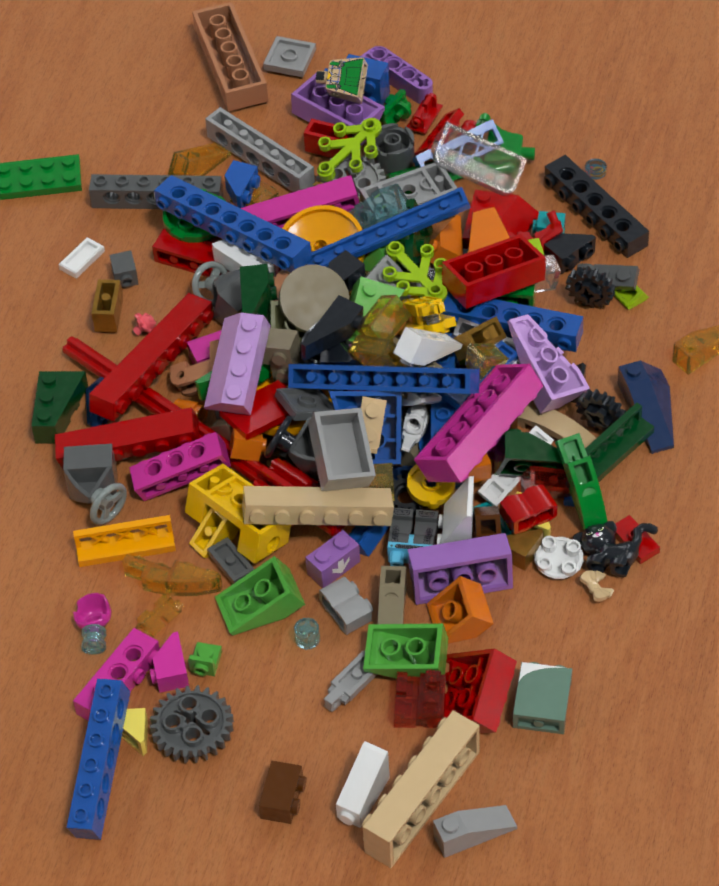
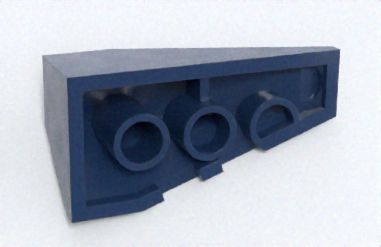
[617,360,674,454]

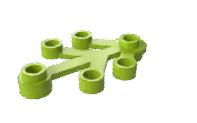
[317,118,382,182]
[383,241,447,302]

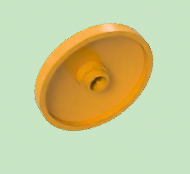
[282,205,366,262]

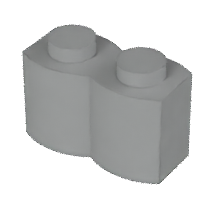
[319,577,373,635]

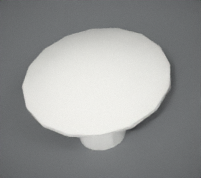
[535,536,583,579]

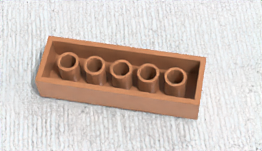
[192,2,268,112]

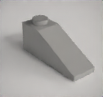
[433,805,517,858]

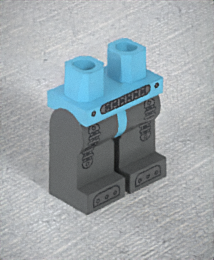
[387,508,439,566]

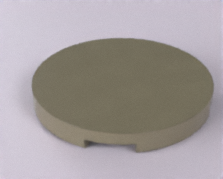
[279,265,349,333]

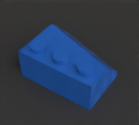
[329,391,402,464]

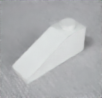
[393,327,463,367]

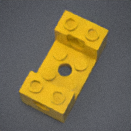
[185,463,291,564]

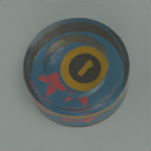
[585,159,607,180]

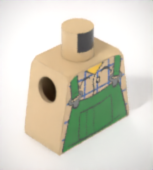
[316,58,368,104]

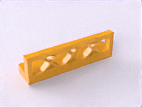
[73,515,176,567]

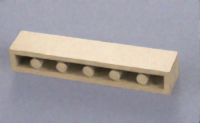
[242,486,394,526]

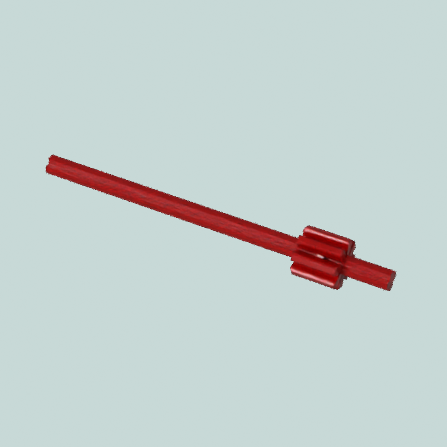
[62,336,346,536]

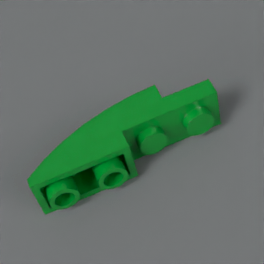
[555,433,608,531]

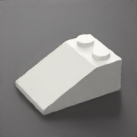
[437,476,474,544]

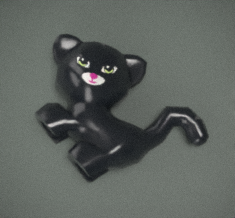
[573,521,658,578]

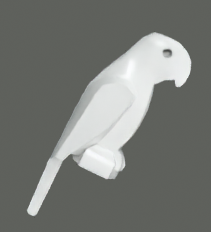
[401,404,431,452]

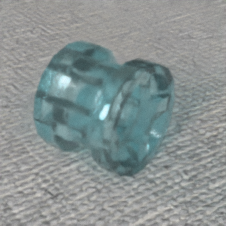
[294,618,320,650]
[81,624,107,655]

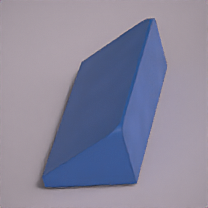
[349,526,390,556]

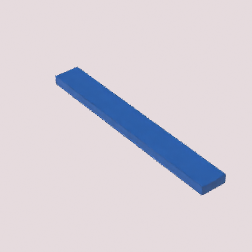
[306,187,471,268]

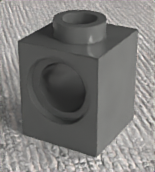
[109,250,139,288]

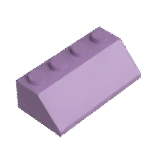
[204,313,271,415]

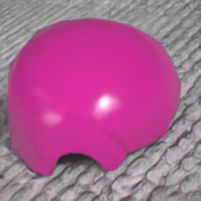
[73,593,112,632]

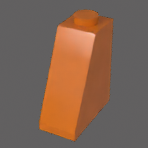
[468,207,510,253]

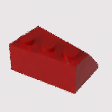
[462,189,539,249]
[441,648,517,734]

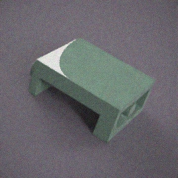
[513,662,573,734]

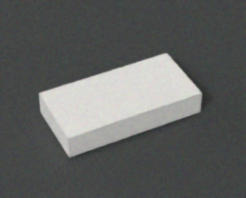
[59,237,105,279]

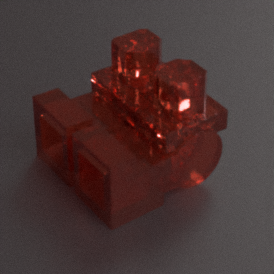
[394,670,446,728]

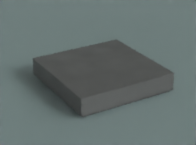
[275,388,335,421]

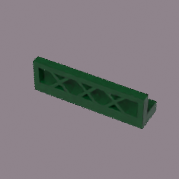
[585,403,654,482]

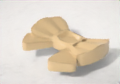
[579,570,614,601]

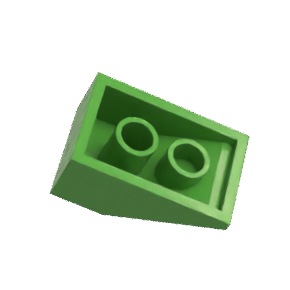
[215,556,305,635]
[363,623,449,683]

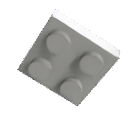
[263,36,316,77]

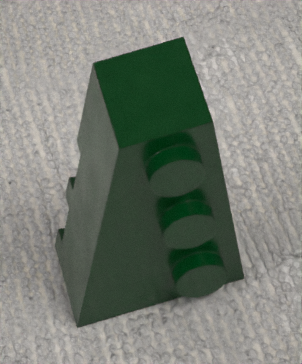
[31,371,88,444]

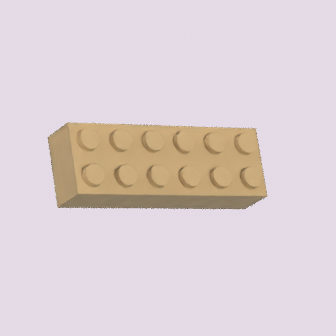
[362,710,480,868]

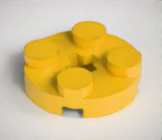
[407,464,455,509]

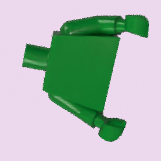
[471,113,535,175]

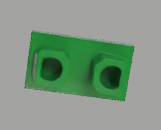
[379,89,412,125]

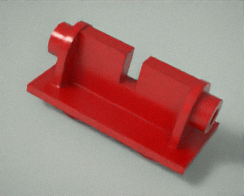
[407,93,443,134]

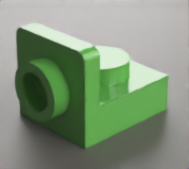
[188,642,222,677]

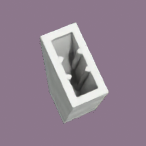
[212,240,275,278]
[336,741,390,828]

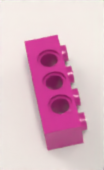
[129,432,231,501]
[73,628,160,721]

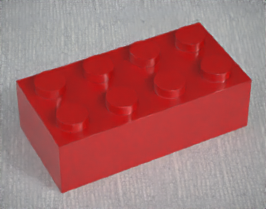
[442,234,546,309]

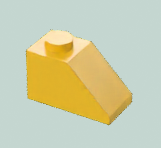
[189,508,240,558]

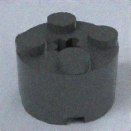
[371,123,415,175]

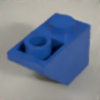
[225,160,261,208]

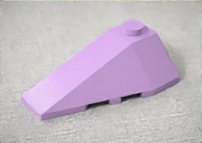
[507,314,590,414]

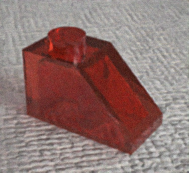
[521,466,571,499]

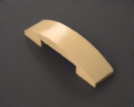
[518,402,596,448]

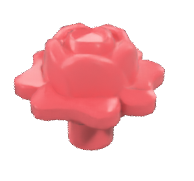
[133,313,156,336]

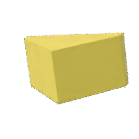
[121,708,148,756]

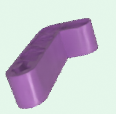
[360,46,433,104]

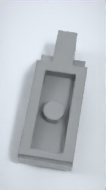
[324,651,378,712]

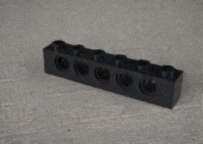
[544,155,649,258]

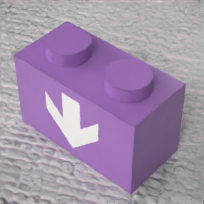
[306,530,360,588]

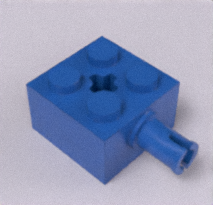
[324,54,390,106]

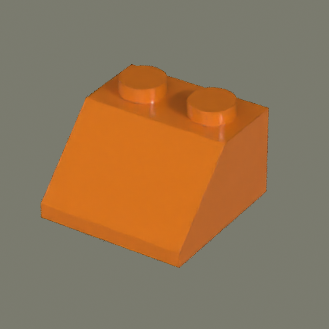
[426,576,494,644]

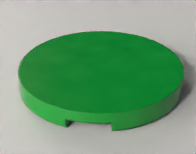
[163,189,225,243]

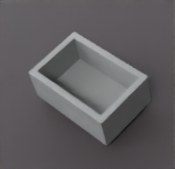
[308,408,376,491]

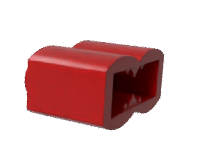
[500,485,558,534]

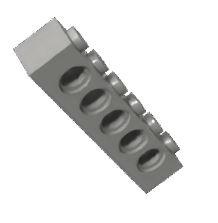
[205,107,315,192]

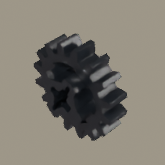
[565,266,616,308]
[575,389,626,432]

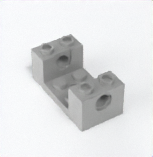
[359,161,459,227]

